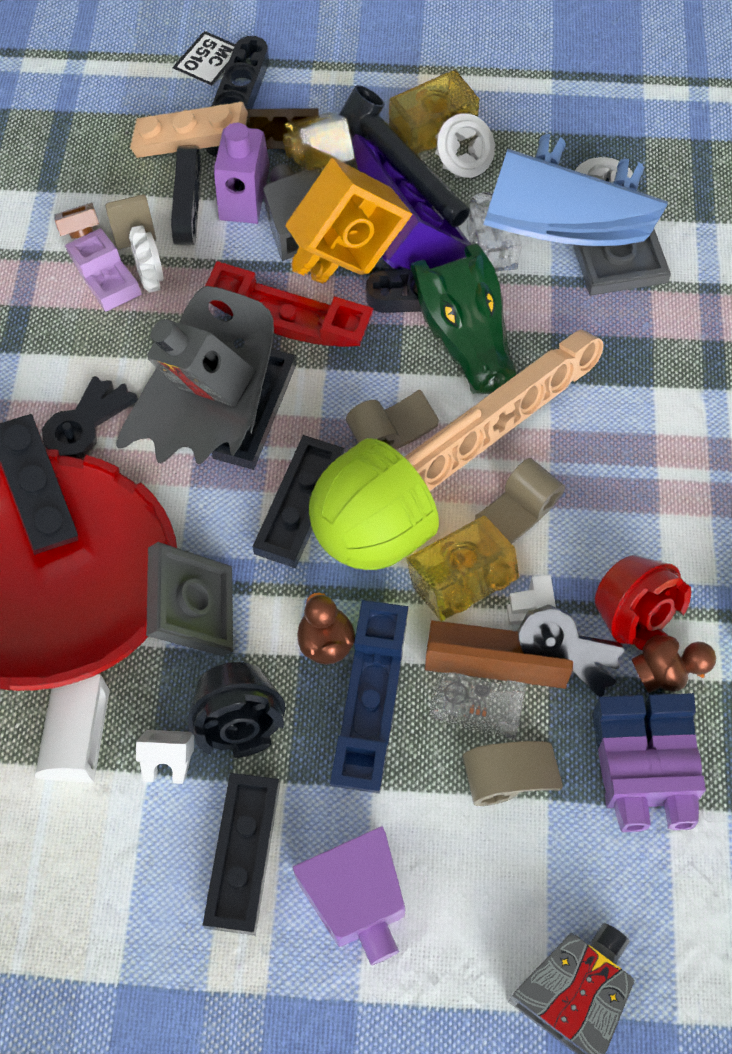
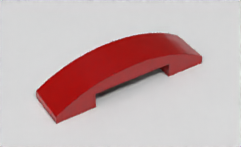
[204,261,374,347]

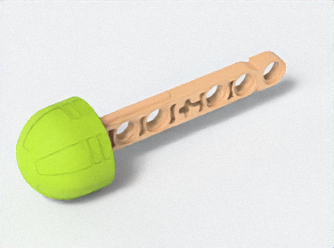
[309,330,603,570]

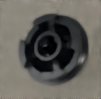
[187,662,286,758]

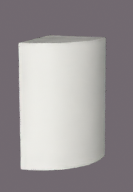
[35,674,110,783]

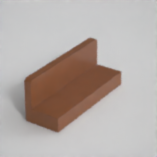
[425,620,573,689]

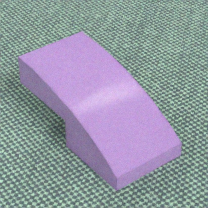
[65,228,142,312]

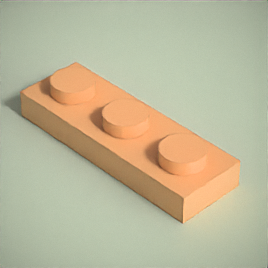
[130,102,248,158]

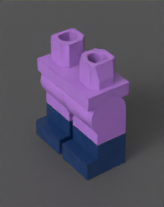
[592,693,706,832]

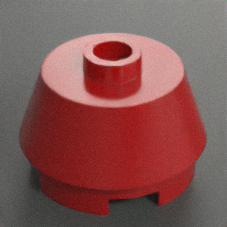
[595,555,692,651]

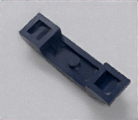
[330,600,409,794]

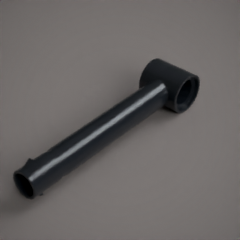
[336,85,470,228]

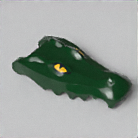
[410,243,516,394]

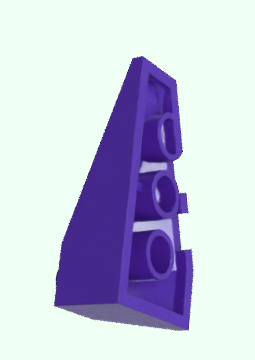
[352,134,471,270]

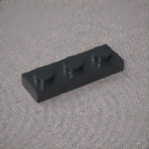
[212,349,297,470]
[0,414,78,555]
[252,435,344,568]
[202,773,280,936]

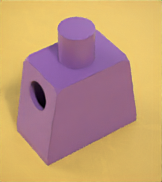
[214,123,270,224]
[292,826,405,965]

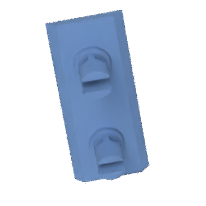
[483,134,668,246]

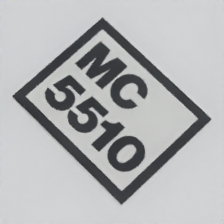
[172,31,235,86]

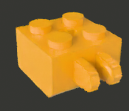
[285,157,412,284]

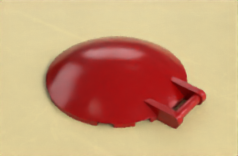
[0,425,177,691]

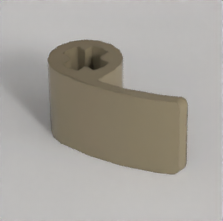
[105,194,156,250]
[346,390,439,449]
[475,458,565,546]
[462,741,563,806]

